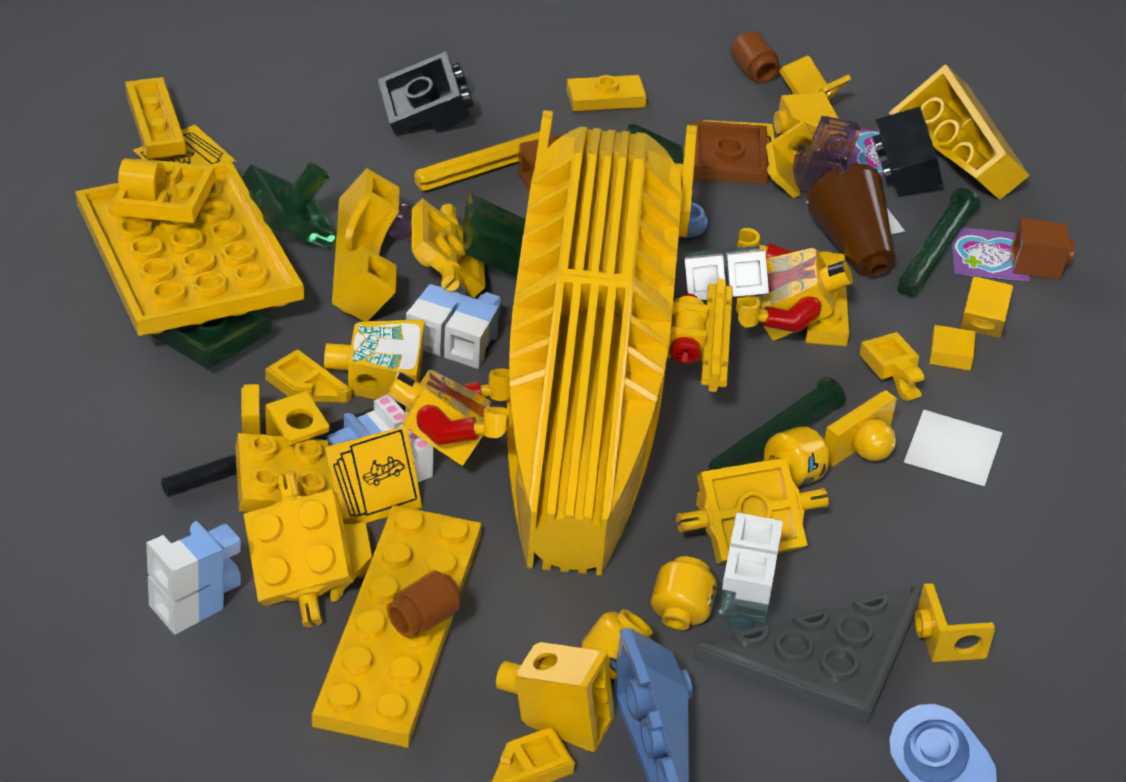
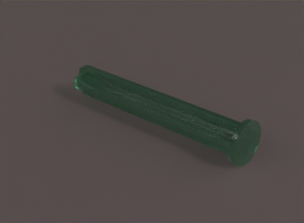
[897,188,980,298]
[708,377,846,470]

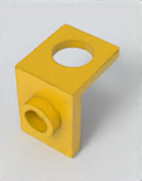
[779,55,851,100]
[766,121,826,199]
[960,276,1013,338]
[266,391,329,445]
[915,583,995,662]

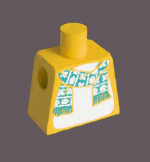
[324,320,424,400]

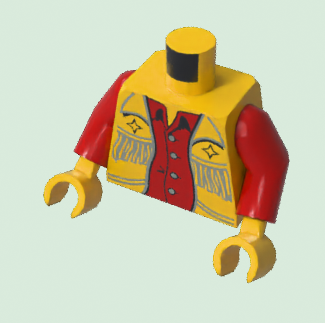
[736,228,853,341]
[386,368,510,466]

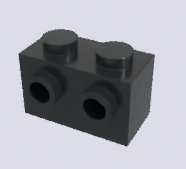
[873,106,943,197]

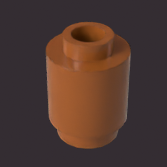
[731,31,780,84]
[387,570,461,637]

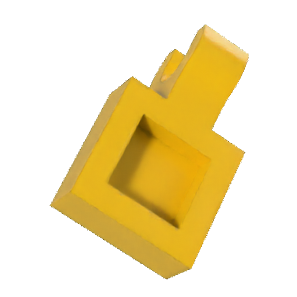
[859,332,925,401]

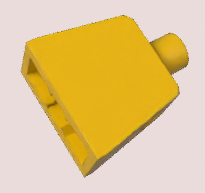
[496,642,615,753]

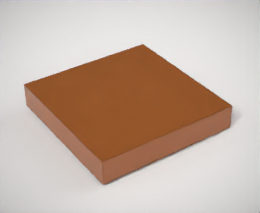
[691,120,768,185]

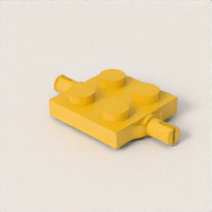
[412,198,485,298]
[676,457,829,564]
[243,471,354,627]

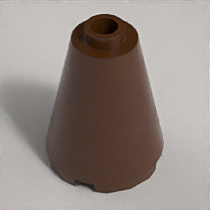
[806,163,895,277]

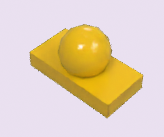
[824,390,897,467]

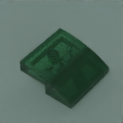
[463,194,526,278]

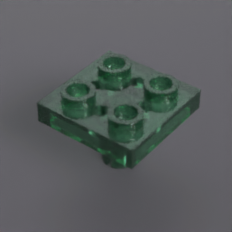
[242,162,337,250]

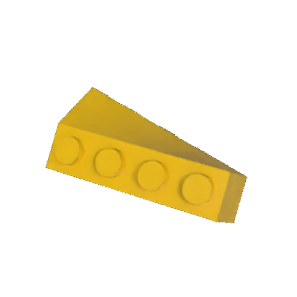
[889,64,1030,200]

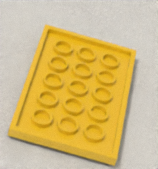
[75,160,304,336]

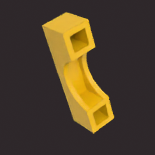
[332,168,400,322]

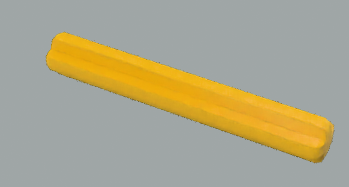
[414,131,540,192]

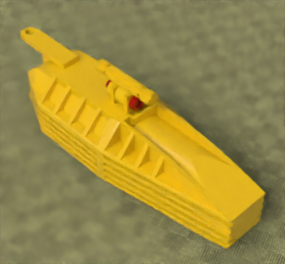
[507,110,733,576]

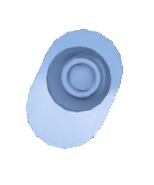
[889,703,997,782]

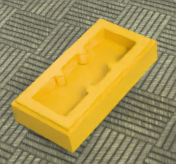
[566,75,647,112]

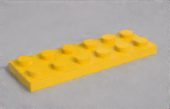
[312,505,482,748]

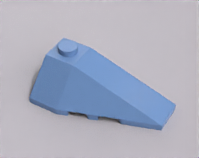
[613,628,692,782]

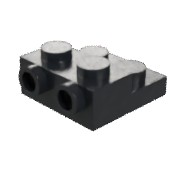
[377,51,475,135]

